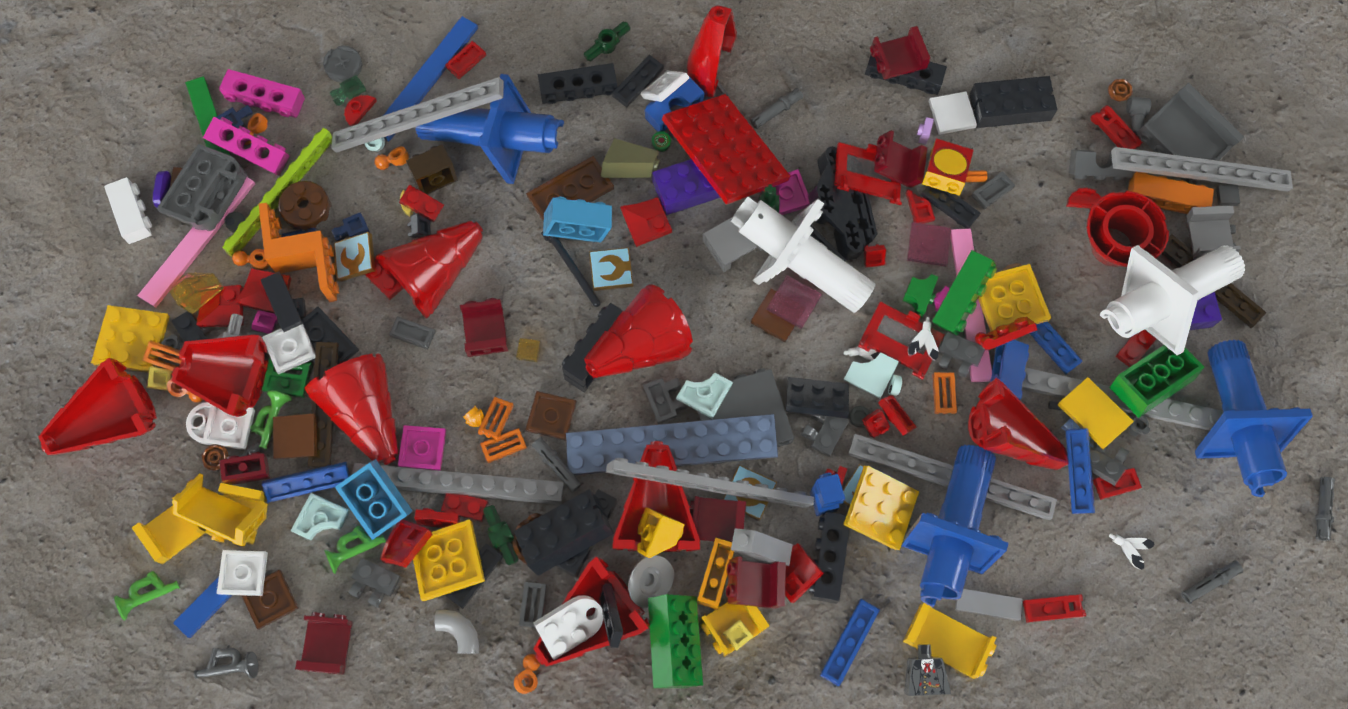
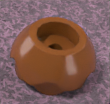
[1108,79,1133,102]
[202,445,229,471]

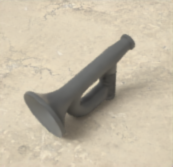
[194,648,258,679]

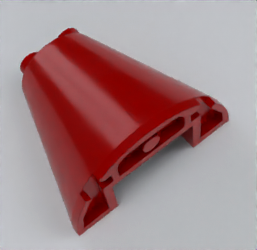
[171,335,268,417]

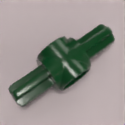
[583,21,631,62]
[758,184,780,213]
[483,505,518,566]

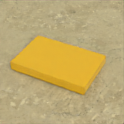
[1057,377,1134,449]

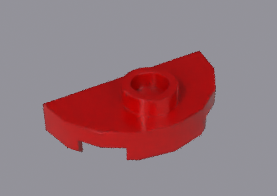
[344,95,377,127]
[1066,188,1102,209]

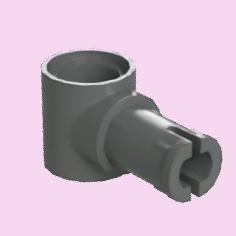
[1126,96,1151,135]

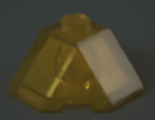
[169,273,224,314]

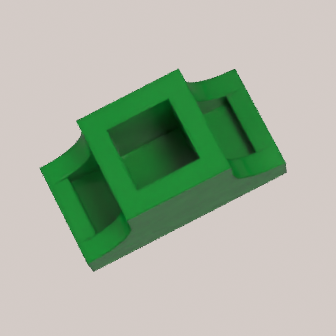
[902,274,938,318]

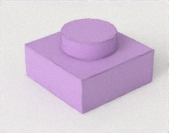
[917,117,934,145]

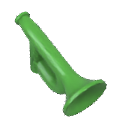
[250,391,292,450]
[324,526,386,574]
[114,571,180,620]

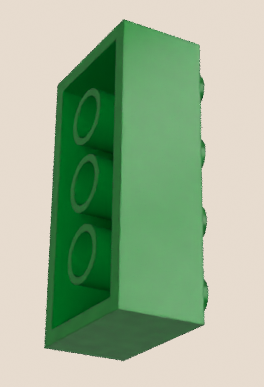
[1109,345,1205,418]
[648,594,703,688]

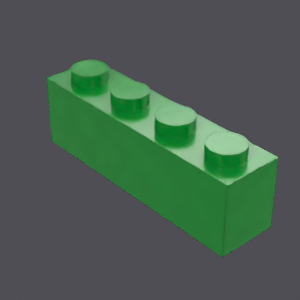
[932,250,997,336]

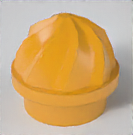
[463,406,484,427]

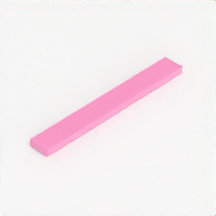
[137,177,255,308]
[950,229,992,382]

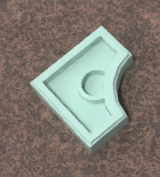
[844,352,899,398]
[676,373,733,419]
[291,493,350,541]

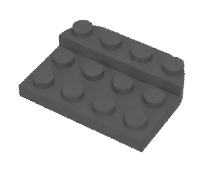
[157,144,247,231]

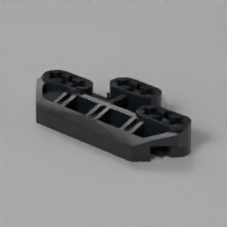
[808,146,878,260]

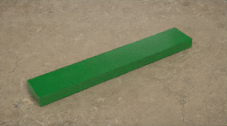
[185,76,231,156]

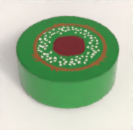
[652,131,671,152]

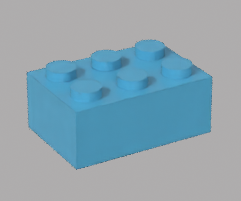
[543,197,612,243]
[335,459,413,540]

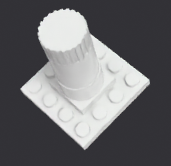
[731,197,876,313]
[1100,245,1245,355]

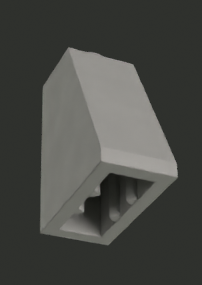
[731,528,793,566]

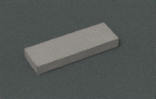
[955,589,1023,621]

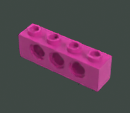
[219,69,305,118]
[203,117,290,176]

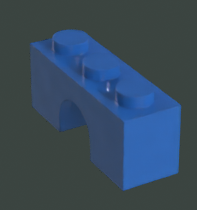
[645,77,704,132]
[810,472,845,516]

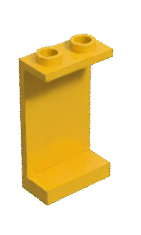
[172,473,268,546]
[903,602,996,679]

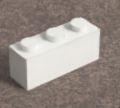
[104,177,152,244]

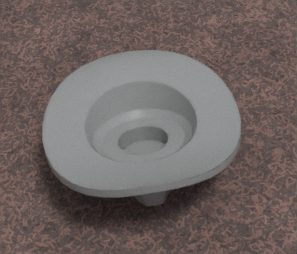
[628,555,674,608]

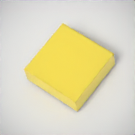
[146,366,172,391]
[723,619,754,651]

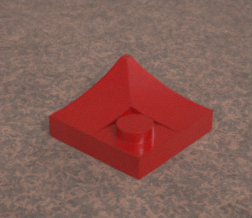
[620,197,673,247]
[236,268,292,314]
[196,285,244,327]
[380,519,433,568]
[785,543,824,603]

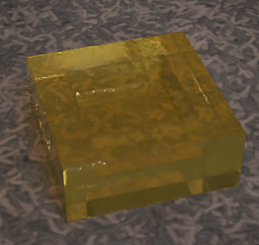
[516,338,540,362]

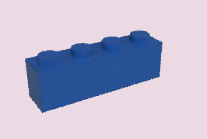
[990,340,1029,400]

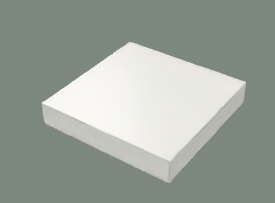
[640,70,689,102]
[929,91,977,135]
[262,324,315,374]
[217,550,268,596]

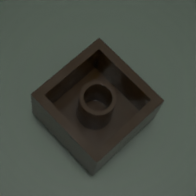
[406,144,458,195]

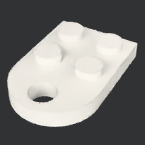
[186,402,256,450]
[533,595,603,660]

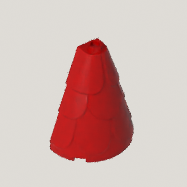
[687,6,737,98]
[375,221,483,319]
[584,284,693,378]
[305,353,398,465]
[38,358,157,455]
[968,378,1069,470]
[613,441,700,552]
[533,556,650,667]

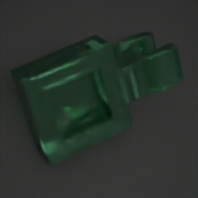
[330,75,366,106]

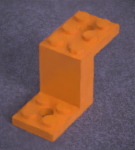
[258,202,339,302]

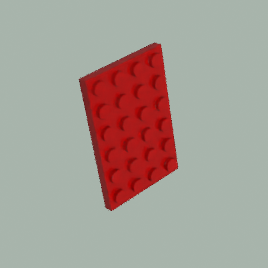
[662,94,791,205]

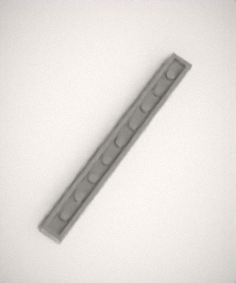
[331,77,504,153]
[1111,147,1293,192]
[1022,368,1223,431]
[848,434,1057,521]
[606,458,814,508]
[352,463,564,505]

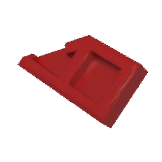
[906,190,935,225]

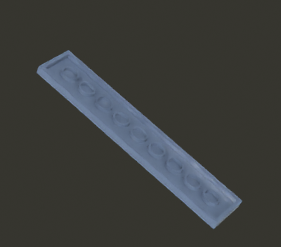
[566,414,778,475]

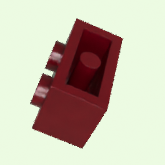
[219,452,270,485]

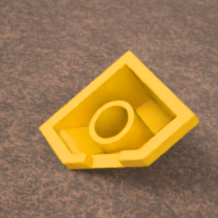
[638,507,685,558]

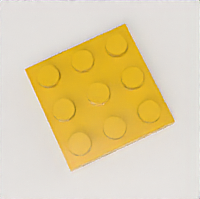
[978,264,1051,332]
[91,305,170,373]
[843,466,919,550]
[413,519,485,601]

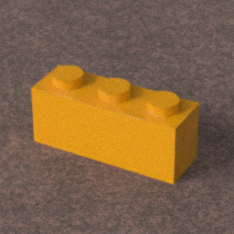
[697,538,735,610]

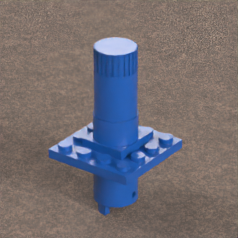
[416,74,564,184]
[1195,340,1313,497]
[901,445,1009,607]

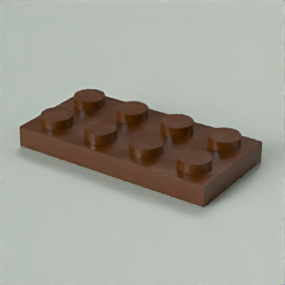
[526,156,614,222]

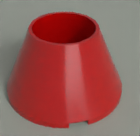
[1087,191,1169,267]

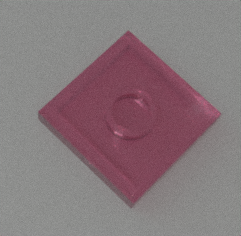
[907,222,951,267]
[767,275,822,329]

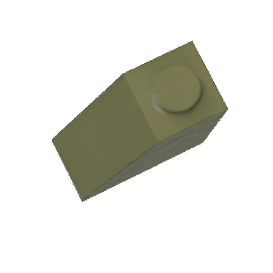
[601,138,661,178]

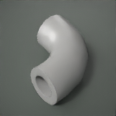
[435,609,479,654]

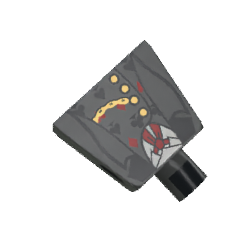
[904,644,951,696]

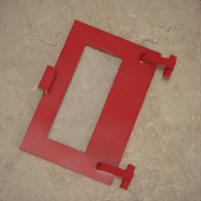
[835,142,902,205]
[858,301,945,380]

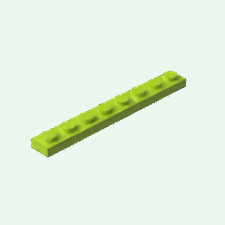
[222,127,332,257]

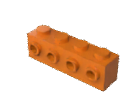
[1128,172,1214,214]

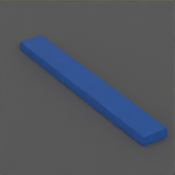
[383,16,478,142]

